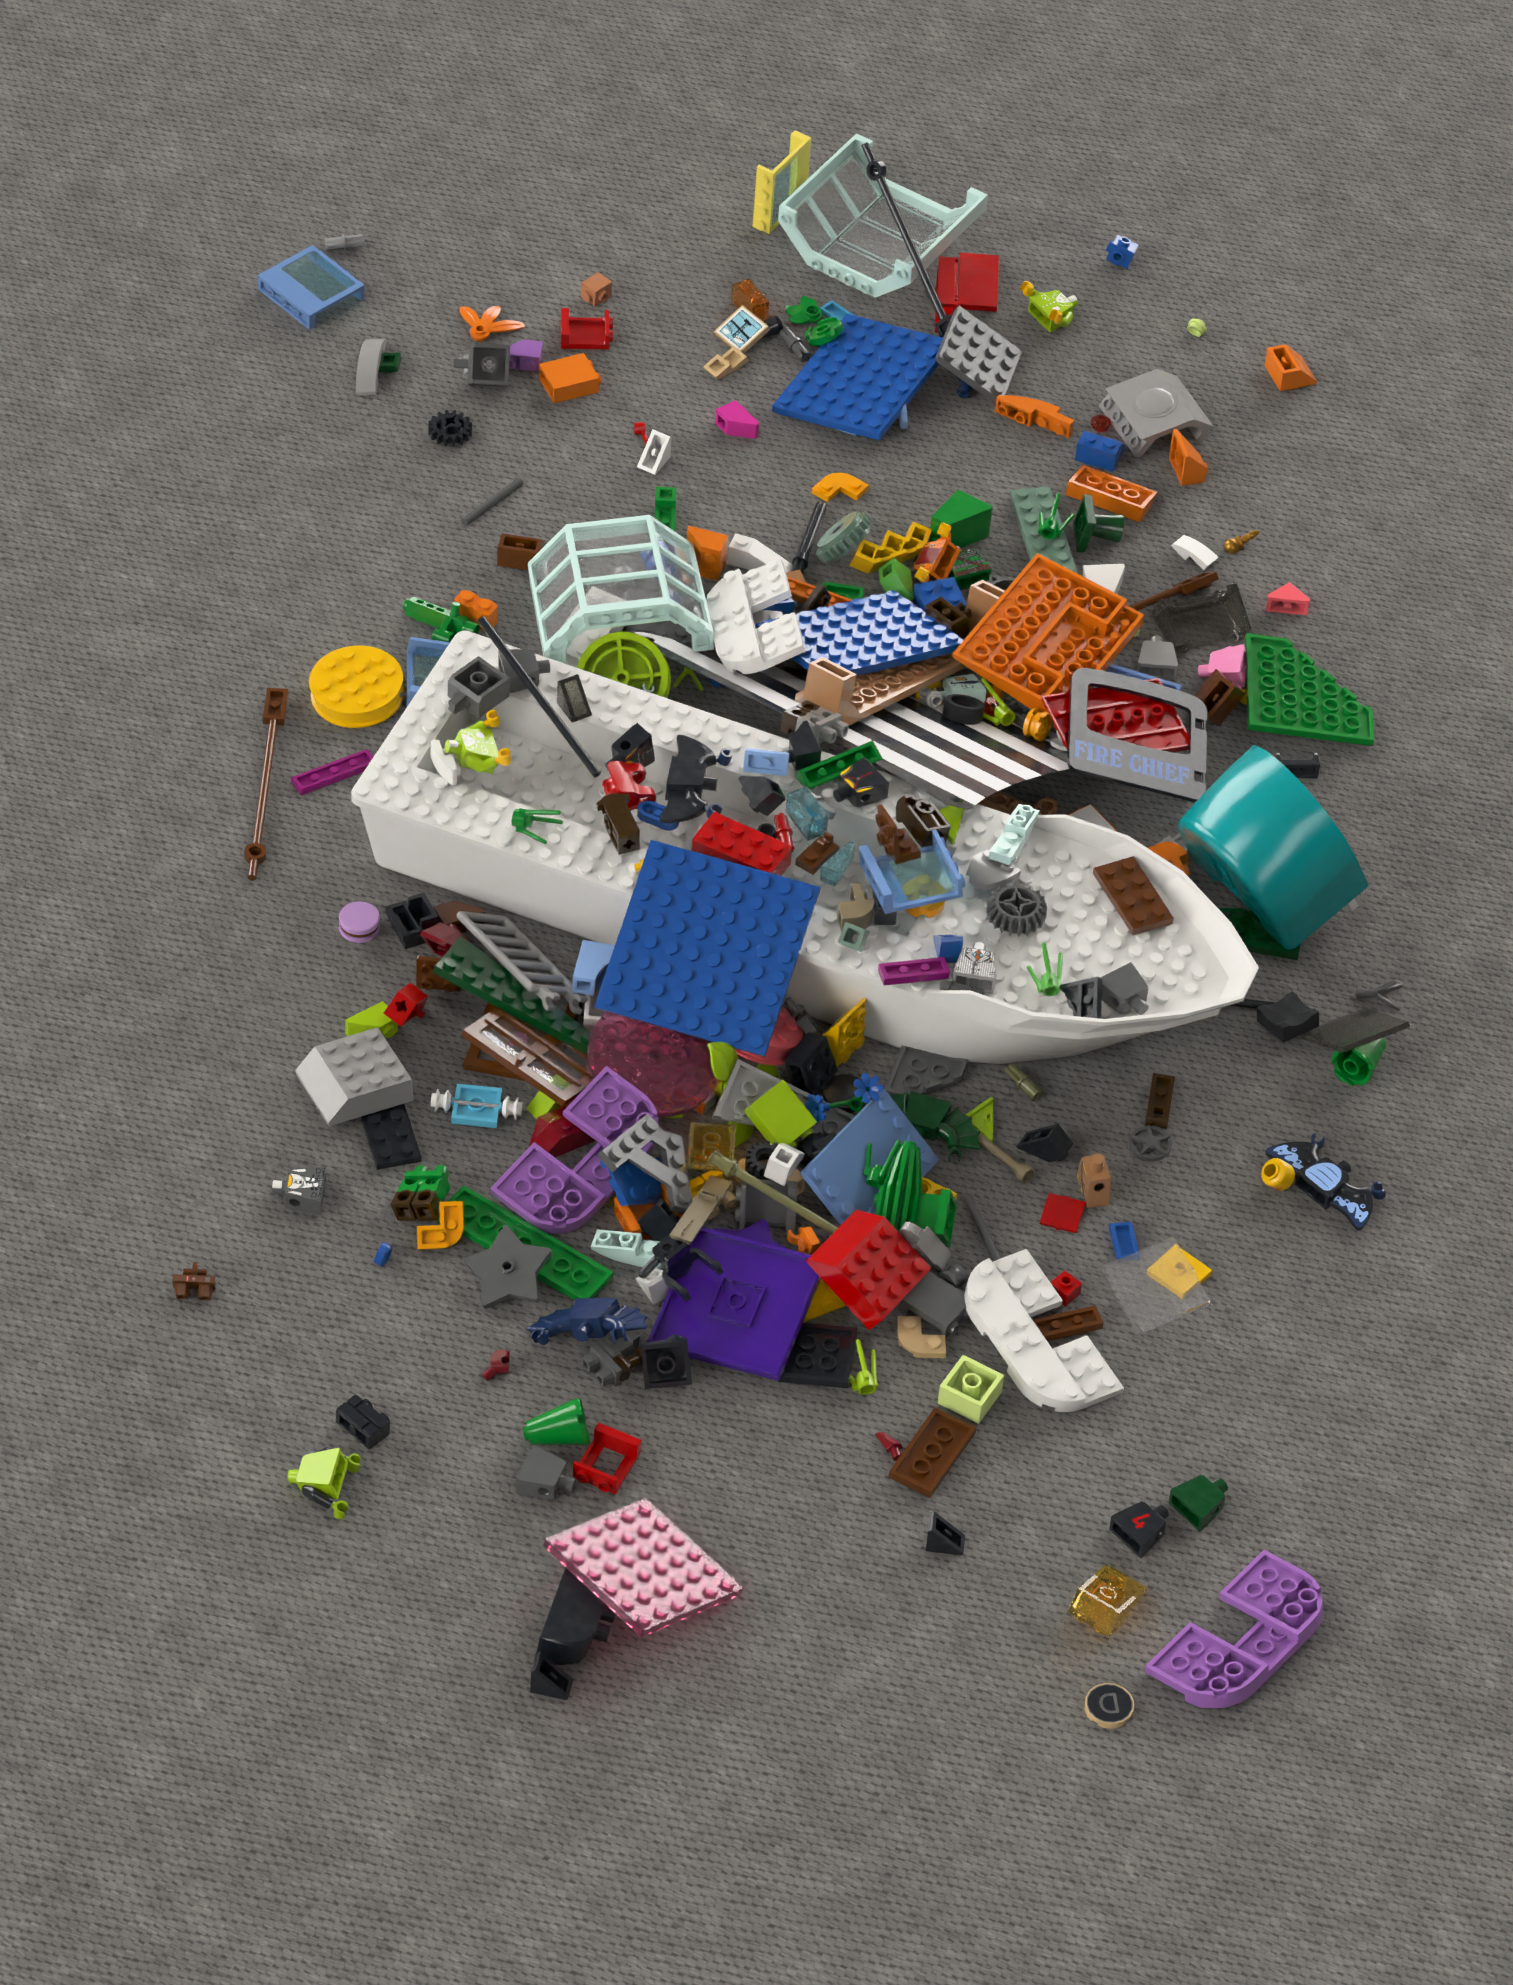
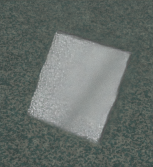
[1099,1237,1212,1336]

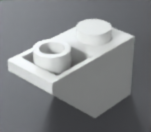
[764,1143,805,1186]

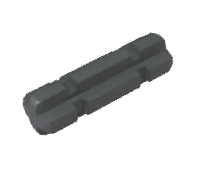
[940,979,984,995]

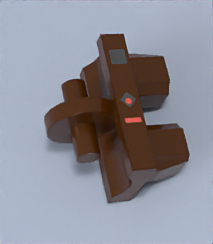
[172,1262,216,1301]

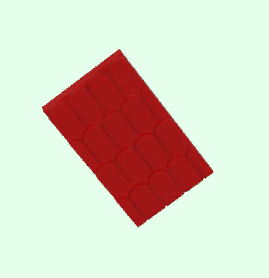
[1041,678,1189,753]

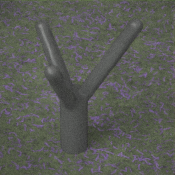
[1356,980,1402,1011]

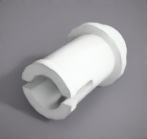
[919,687,942,708]

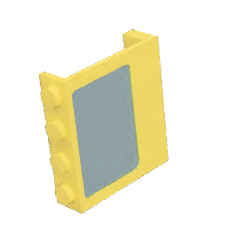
[753,130,811,234]

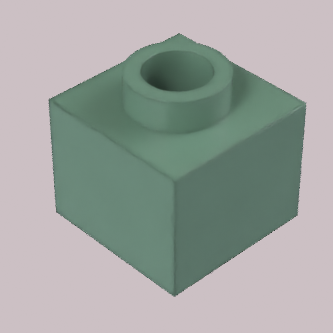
[837,922,870,953]

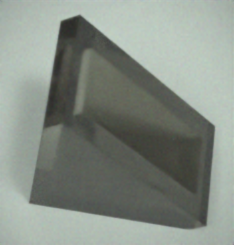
[557,674,592,723]

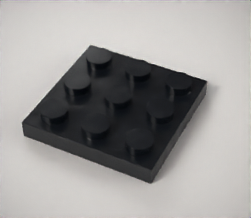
[778,1323,857,1388]

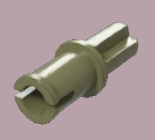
[1005,1063,1043,1101]

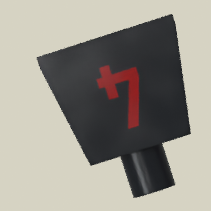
[1109,1501,1169,1558]

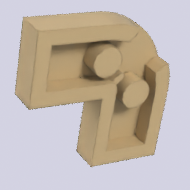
[897,1316,946,1358]

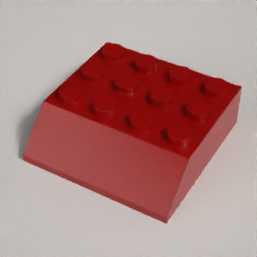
[806,1210,931,1330]

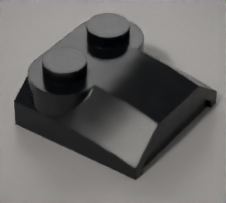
[640,1335,692,1389]

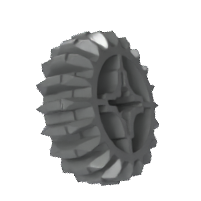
[986,882,1047,937]

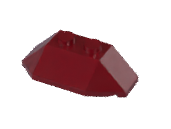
[529,1103,596,1157]

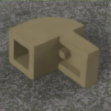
[837,883,874,932]

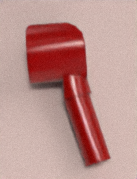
[633,422,649,444]

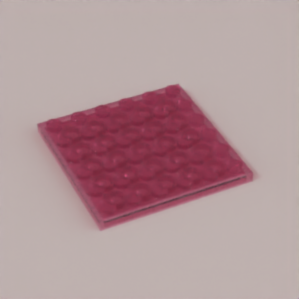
[543,1498,743,1638]

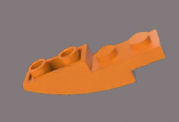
[995,395,1074,438]

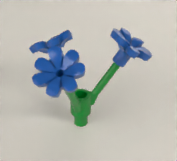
[805,1073,884,1124]

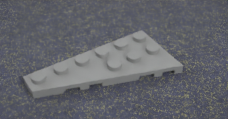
[712,1059,855,1136]

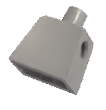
[1137,635,1178,680]

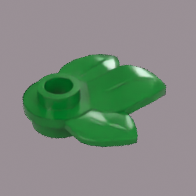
[785,296,822,324]

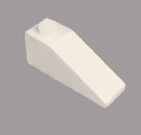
[728,533,793,573]

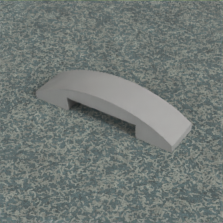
[356,338,386,395]

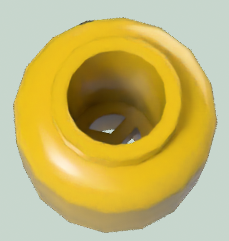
[1261,1158,1295,1191]

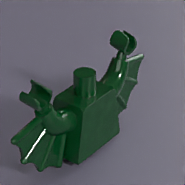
[888,1091,981,1162]

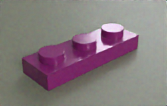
[878,957,950,986]

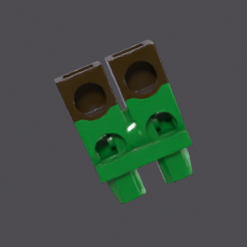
[390,1165,451,1221]

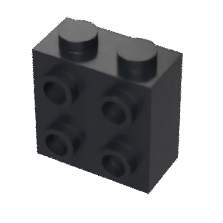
[784,1033,838,1096]

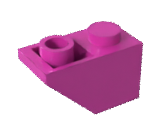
[715,400,760,439]

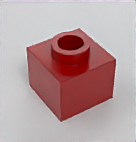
[1050,1270,1082,1307]

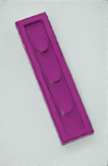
[291,749,373,795]

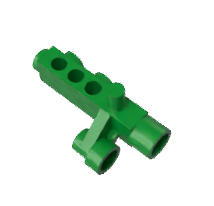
[403,596,480,642]

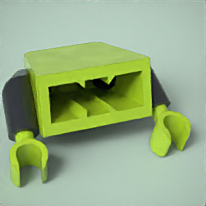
[288,1447,361,1519]

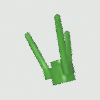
[1027,942,1063,996]

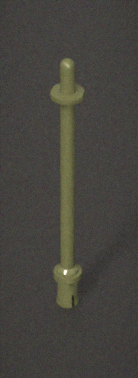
[708,1150,838,1234]

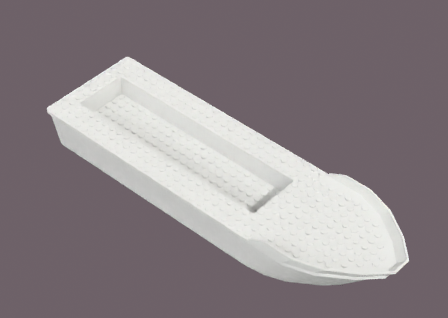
[351,631,1259,1064]

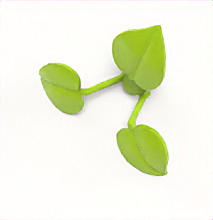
[707,1042,781,1147]

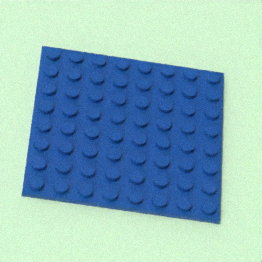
[594,840,821,1057]

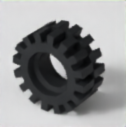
[745,1141,778,1180]

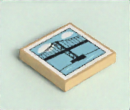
[714,305,770,354]

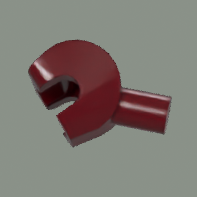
[482,1349,510,1381]

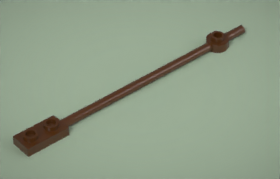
[1129,572,1219,611]
[244,688,288,881]

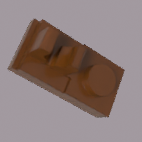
[795,831,840,875]

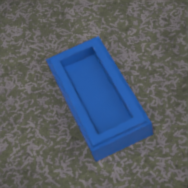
[1109,1222,1140,1263]

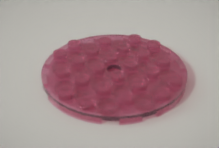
[587,1011,718,1117]

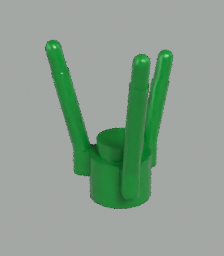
[1038,493,1075,540]
[511,808,563,844]
[862,1140,901,1189]

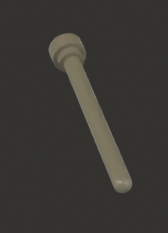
[978,1133,1035,1184]

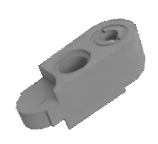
[900,1222,951,1270]

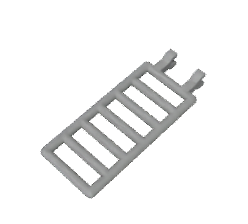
[456,911,588,1014]

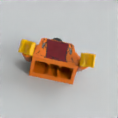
[914,522,961,583]

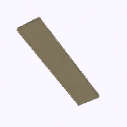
[669,1175,732,1244]

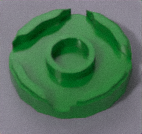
[805,317,844,346]

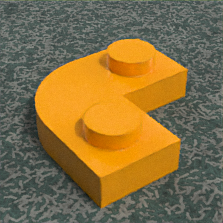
[812,473,869,502]
[417,1201,464,1250]

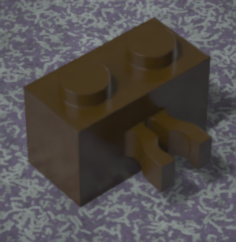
[925,597,972,639]

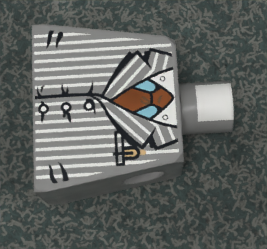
[952,942,997,994]

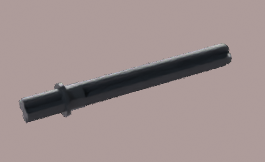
[791,501,827,574]

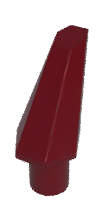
[875,1432,903,1461]

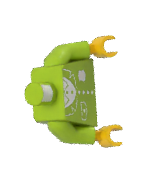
[1019,281,1078,333]
[445,710,511,774]

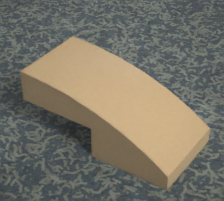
[703,346,748,379]

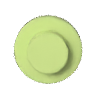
[1187,319,1207,337]

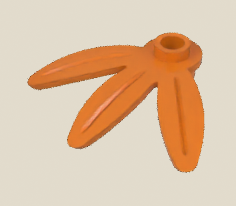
[459,306,525,342]

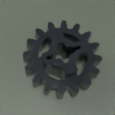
[428,410,472,447]

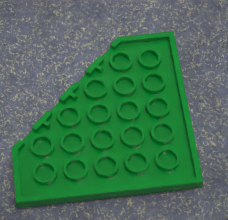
[1245,633,1374,746]

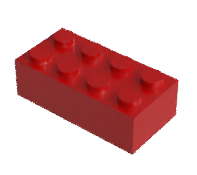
[691,811,792,876]

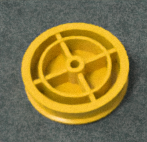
[309,646,404,728]

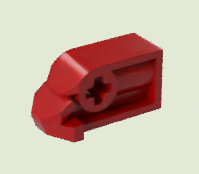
[383,983,429,1027]

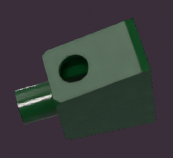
[1168,1475,1228,1532]

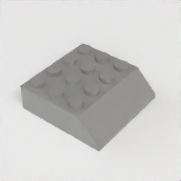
[295,1027,414,1126]

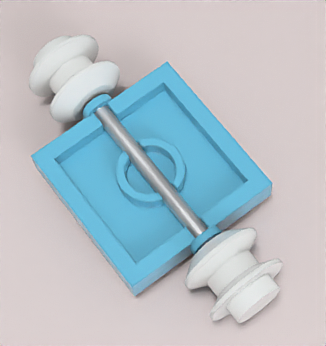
[431,1084,523,1128]

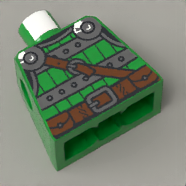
[948,546,992,590]

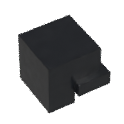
[385,892,438,949]

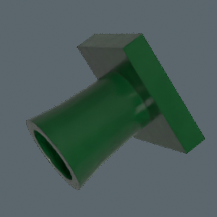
[1073,494,1124,552]

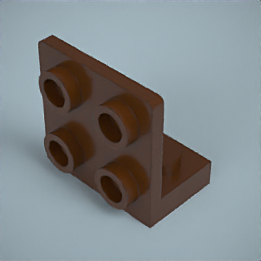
[875,805,921,864]
[416,956,461,992]

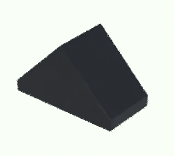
[926,1511,965,1555]
[530,1652,574,1700]

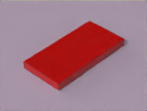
[958,252,999,312]

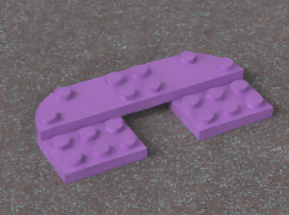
[490,1066,659,1234]
[1145,1550,1323,1708]

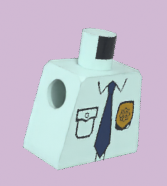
[933,674,986,705]

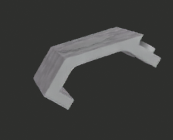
[1099,369,1214,458]

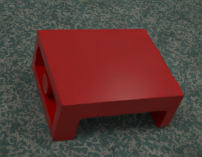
[561,308,613,350]

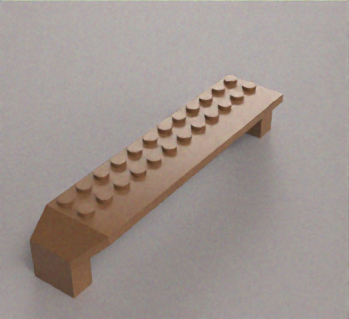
[795,580,1005,726]

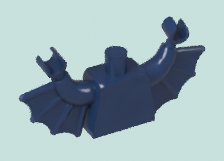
[527,1298,647,1345]

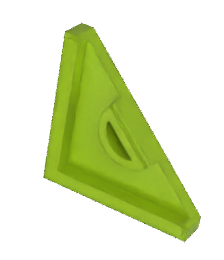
[939,800,965,845]
[965,1097,994,1143]

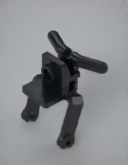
[639,1236,724,1302]

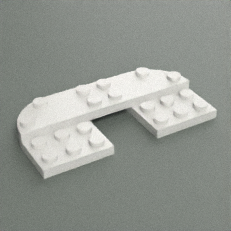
[706,558,806,674]
[964,1249,1124,1412]

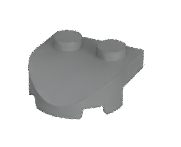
[966,850,1022,892]

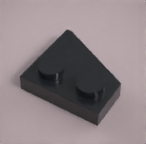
[1060,977,1103,1019]

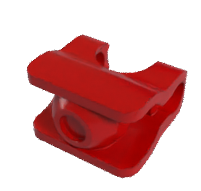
[602,761,657,811]

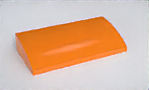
[1065,465,1158,522]

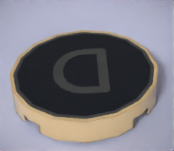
[1084,1683,1134,1729]

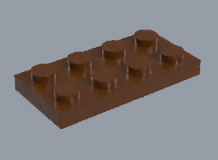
[1093,856,1174,935]
[888,1408,976,1498]

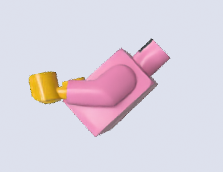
[1198,644,1247,705]

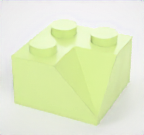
[938,1355,1004,1424]

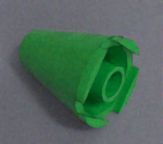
[1331,1032,1386,1086]
[522,1398,590,1445]

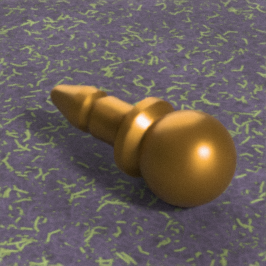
[1224,530,1260,554]

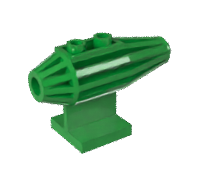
[874,1141,957,1248]

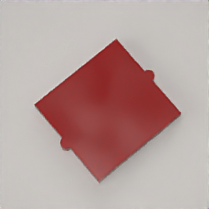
[1039,1193,1086,1233]

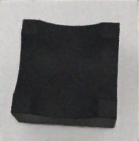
[1257,991,1319,1042]

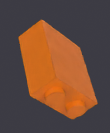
[539,353,601,403]

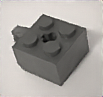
[453,343,510,387]
[447,656,510,718]

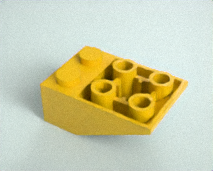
[823,998,867,1067]

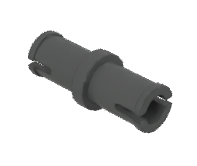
[779,327,811,362]

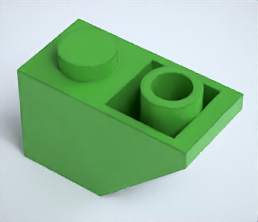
[879,558,914,601]

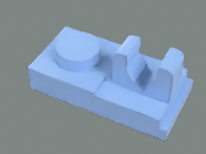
[743,748,789,776]

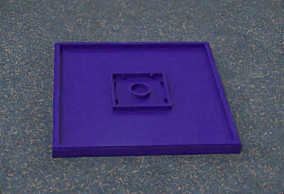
[646,1227,821,1381]

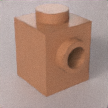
[581,272,612,306]

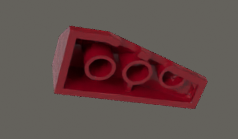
[420,922,469,957]

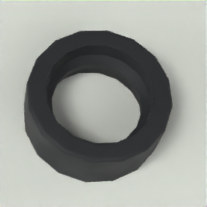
[943,694,985,725]

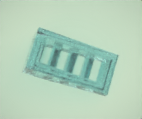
[820,840,855,887]

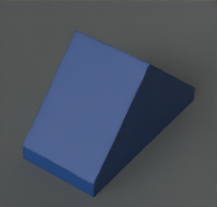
[933,934,963,963]

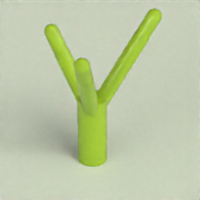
[673,666,704,691]

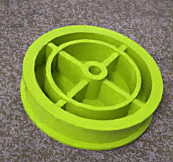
[577,632,671,698]

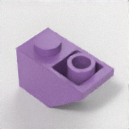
[509,339,543,372]

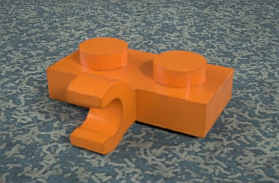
[787,1226,820,1255]

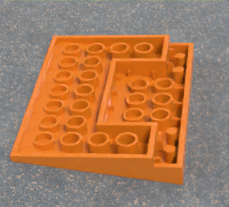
[952,553,1144,724]

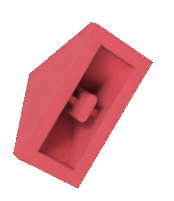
[1266,582,1310,615]

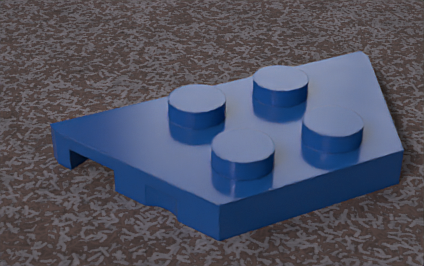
[600,1157,662,1206]

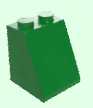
[929,489,993,548]

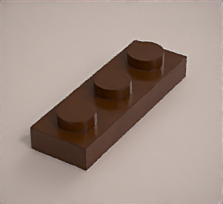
[1033,1305,1104,1341]

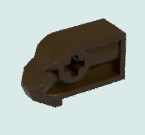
[596,793,640,855]
[896,794,951,847]

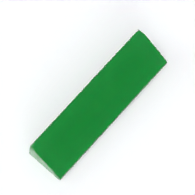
[795,740,883,790]

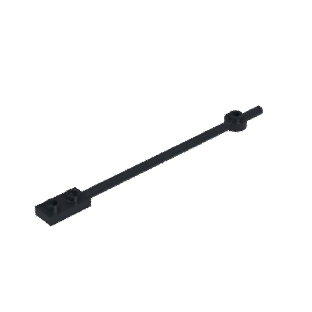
[861,142,952,337]

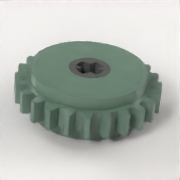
[815,511,872,563]

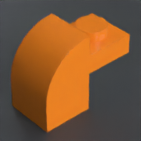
[1148,842,1190,876]

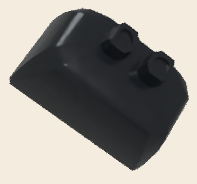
[534,1561,618,1665]

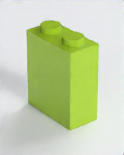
[743,1080,817,1147]

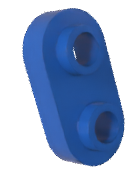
[637,801,679,831]

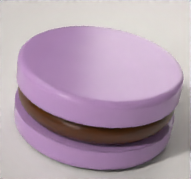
[339,901,380,943]

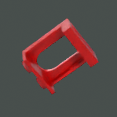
[573,1422,642,1494]

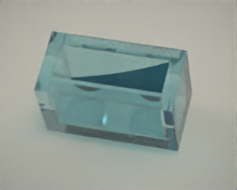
[786,786,828,841]

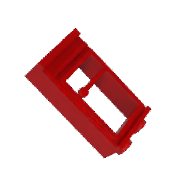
[935,256,958,333]

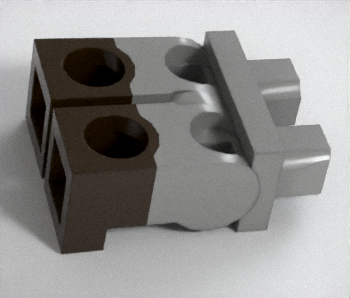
[780,700,849,744]

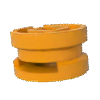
[1023,708,1052,741]

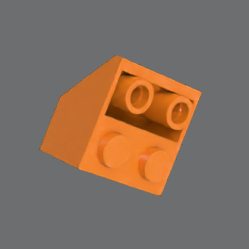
[1264,344,1317,391]

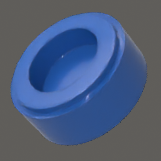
[374,1242,393,1267]

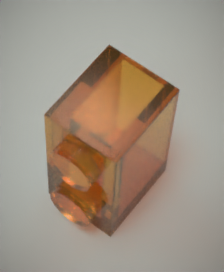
[731,278,769,321]

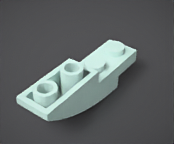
[988,804,1039,865]
[591,1229,663,1270]

